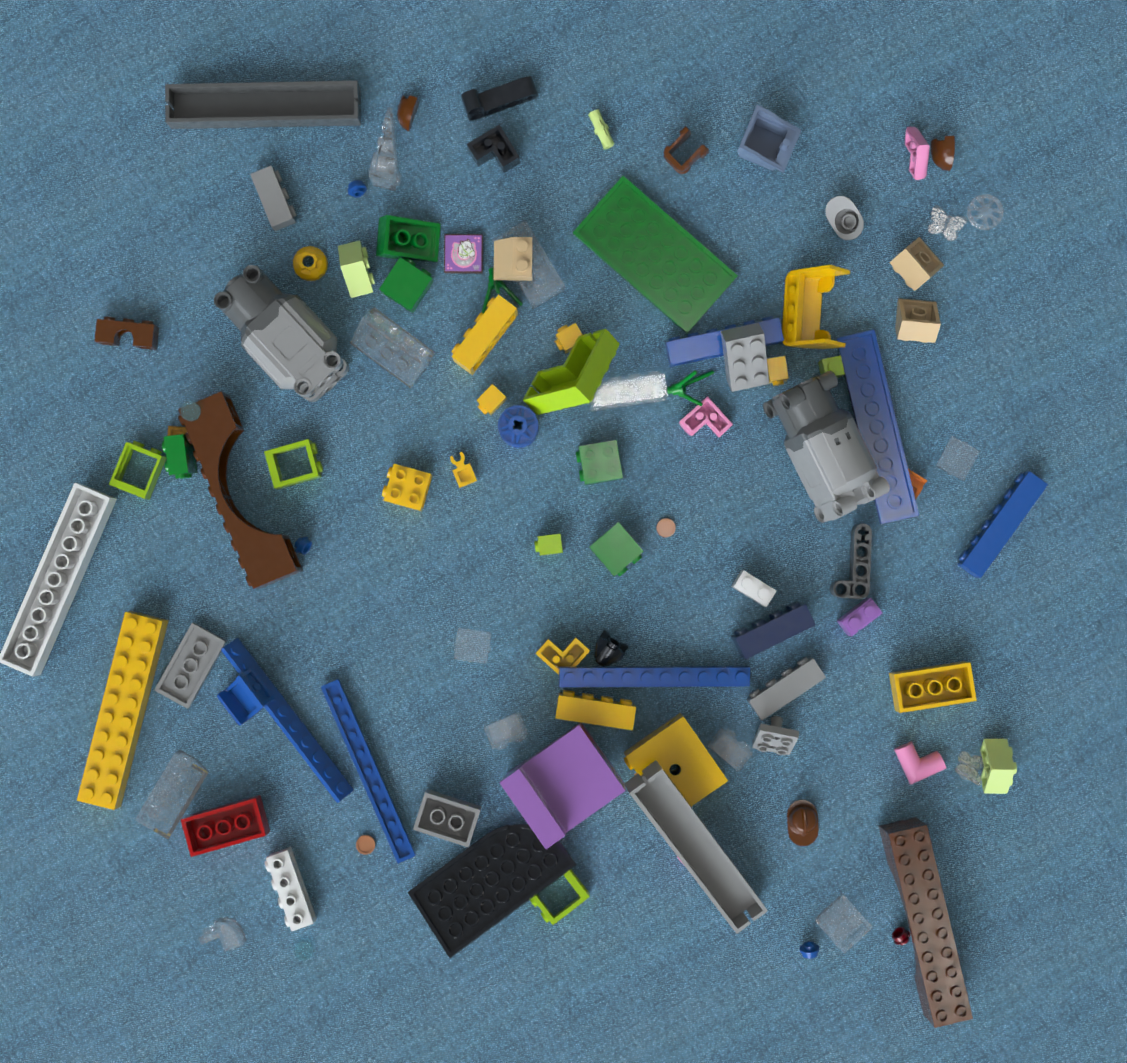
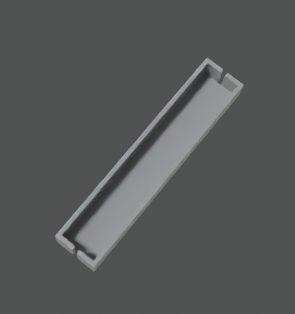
[624,760,768,934]

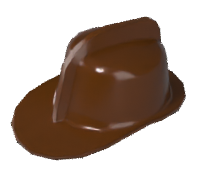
[787,800,819,846]

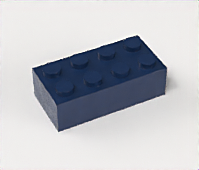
[731,602,816,659]

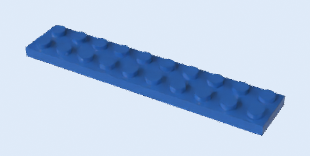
[836,330,919,524]

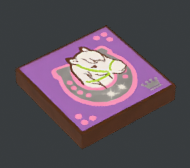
[444,234,483,274]

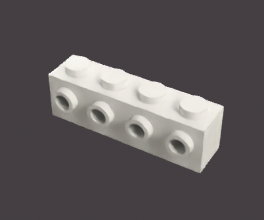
[265,847,317,931]

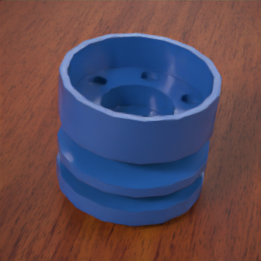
[498,405,539,448]

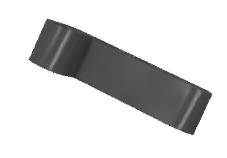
[830,524,872,599]

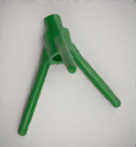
[482,267,523,314]
[665,370,714,406]

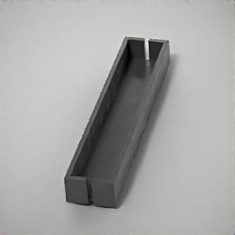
[165,80,361,129]

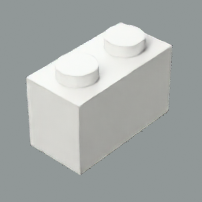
[731,570,776,607]

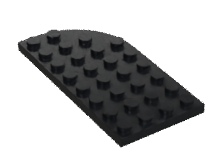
[408,824,577,958]

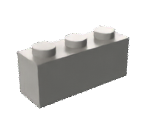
[250,166,297,231]

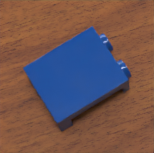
[217,667,275,726]

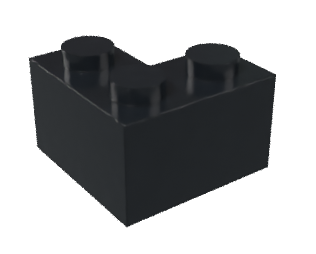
[467,124,520,173]

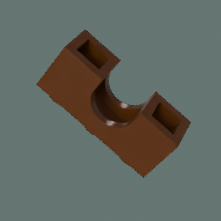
[94,316,159,350]

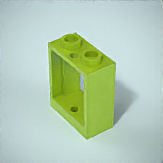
[264,439,323,489]
[109,441,166,500]
[530,869,590,925]

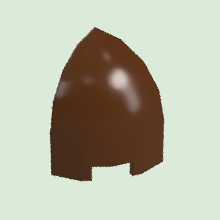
[397,95,419,131]
[931,136,955,171]

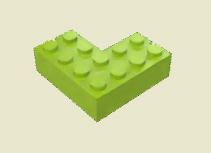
[523,328,620,415]

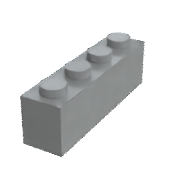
[747,657,826,720]

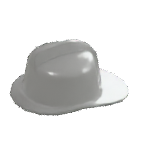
[825,196,864,240]

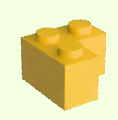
[535,637,590,675]

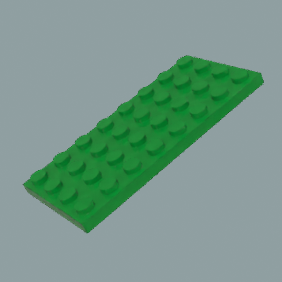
[573,176,738,334]

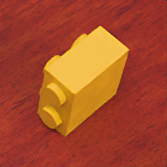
[382,464,432,512]

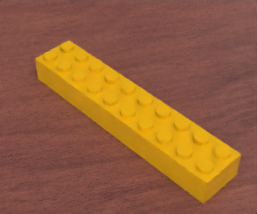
[77,611,169,810]

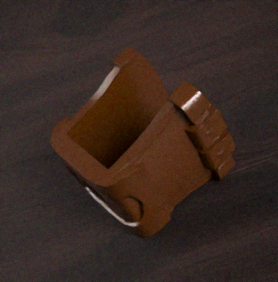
[663,126,709,175]

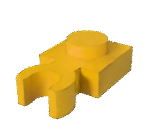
[450,452,477,488]

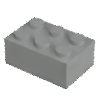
[721,323,769,392]
[413,789,482,847]

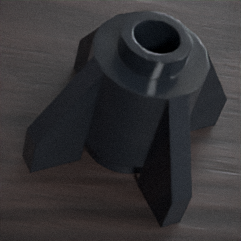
[594,630,628,667]

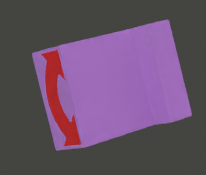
[500,722,626,849]

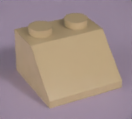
[494,237,533,281]
[889,237,944,291]
[895,298,941,343]

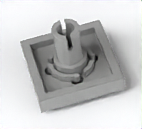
[752,716,799,755]

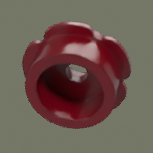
[892,927,910,945]

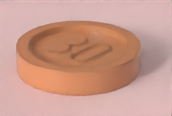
[656,518,676,537]
[356,835,376,855]

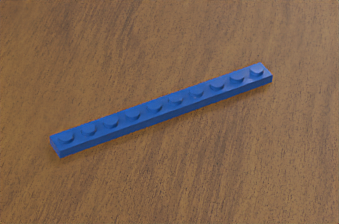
[221,638,354,803]
[558,666,750,687]
[321,679,416,864]

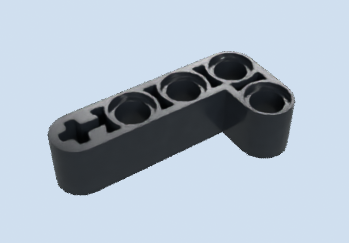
[461,76,538,121]

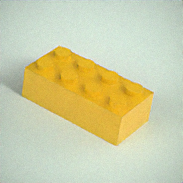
[451,294,518,375]
[889,661,977,713]
[555,690,636,730]

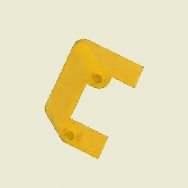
[782,265,850,349]

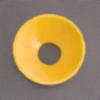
[293,246,328,281]

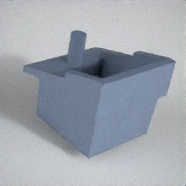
[737,105,802,173]

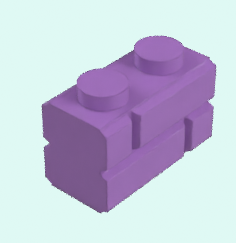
[836,598,882,637]

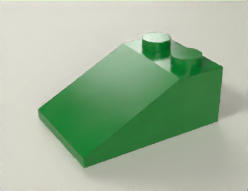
[376,215,441,262]

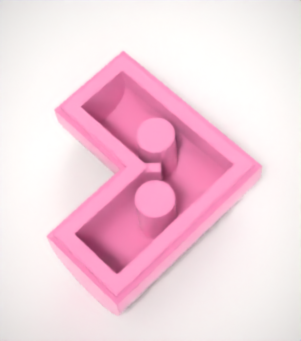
[905,127,930,180]
[679,396,733,438]
[894,741,946,785]

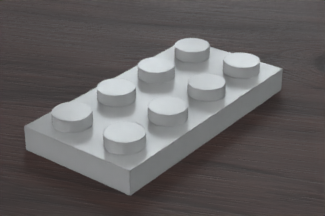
[155,623,227,709]

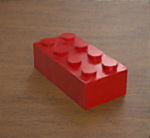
[180,795,271,857]

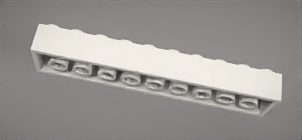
[0,483,117,677]

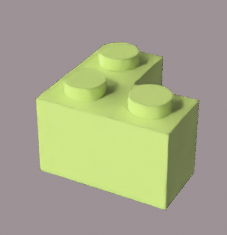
[338,240,375,298]
[980,739,1017,794]

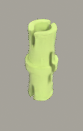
[588,109,615,150]

